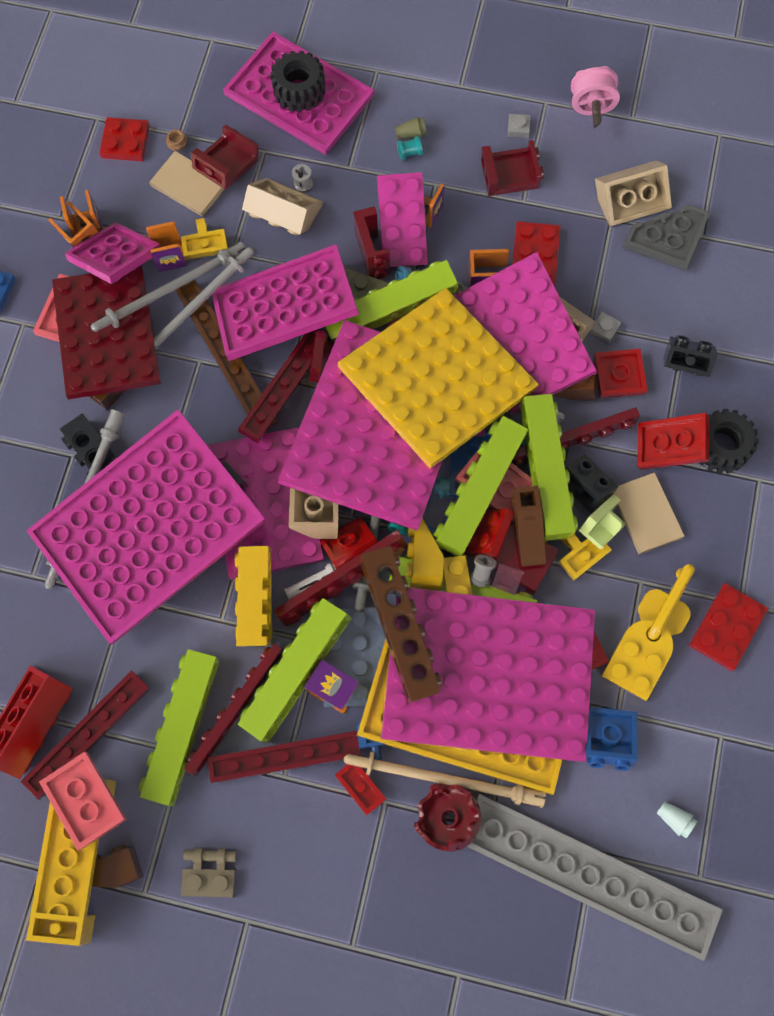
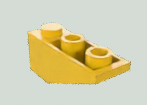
[406,518,443,590]

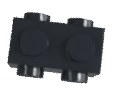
[664,335,717,377]
[565,454,618,513]

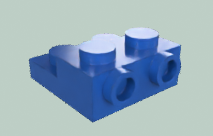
[585,707,638,771]

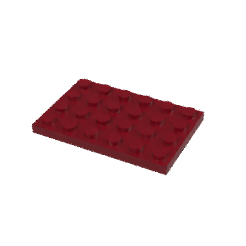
[52,265,161,400]

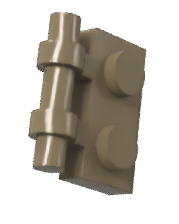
[181,847,237,898]

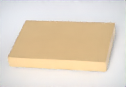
[149,151,224,217]
[614,473,684,555]

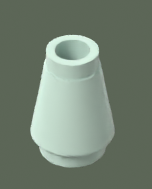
[657,801,698,838]

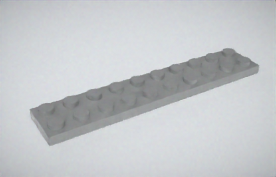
[466,794,723,961]

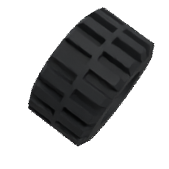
[270,50,326,112]
[699,409,759,474]

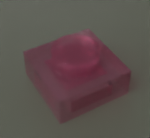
[492,562,524,595]

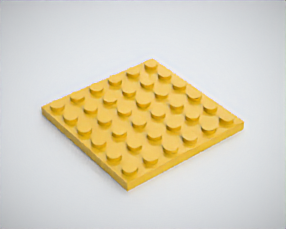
[338,288,539,469]

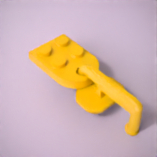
[601,564,695,701]

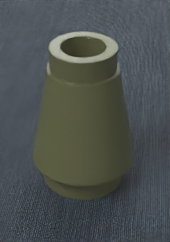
[395,116,427,140]

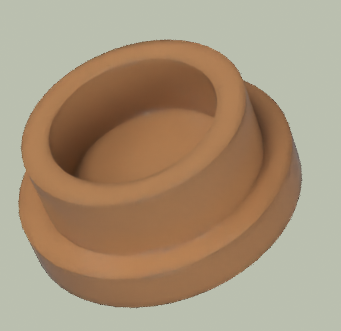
[166,129,187,151]

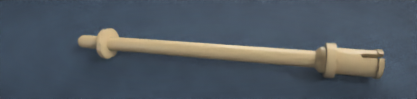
[344,752,546,808]

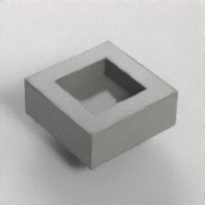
[507,114,530,138]
[589,312,622,344]

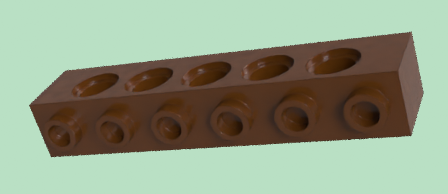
[360,546,442,704]

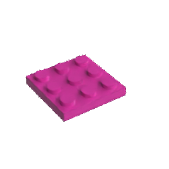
[65,222,161,284]

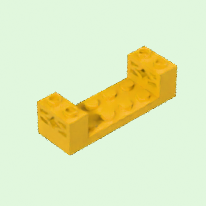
[26,779,116,946]

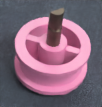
[571,66,620,128]

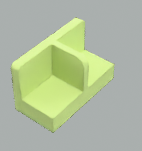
[579,494,626,549]

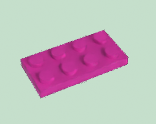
[377,172,428,267]

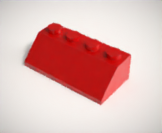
[0,665,73,779]

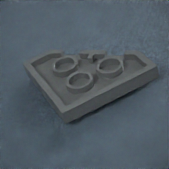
[623,205,710,271]

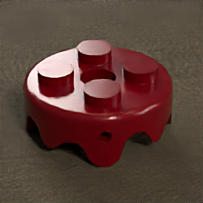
[414,783,481,852]

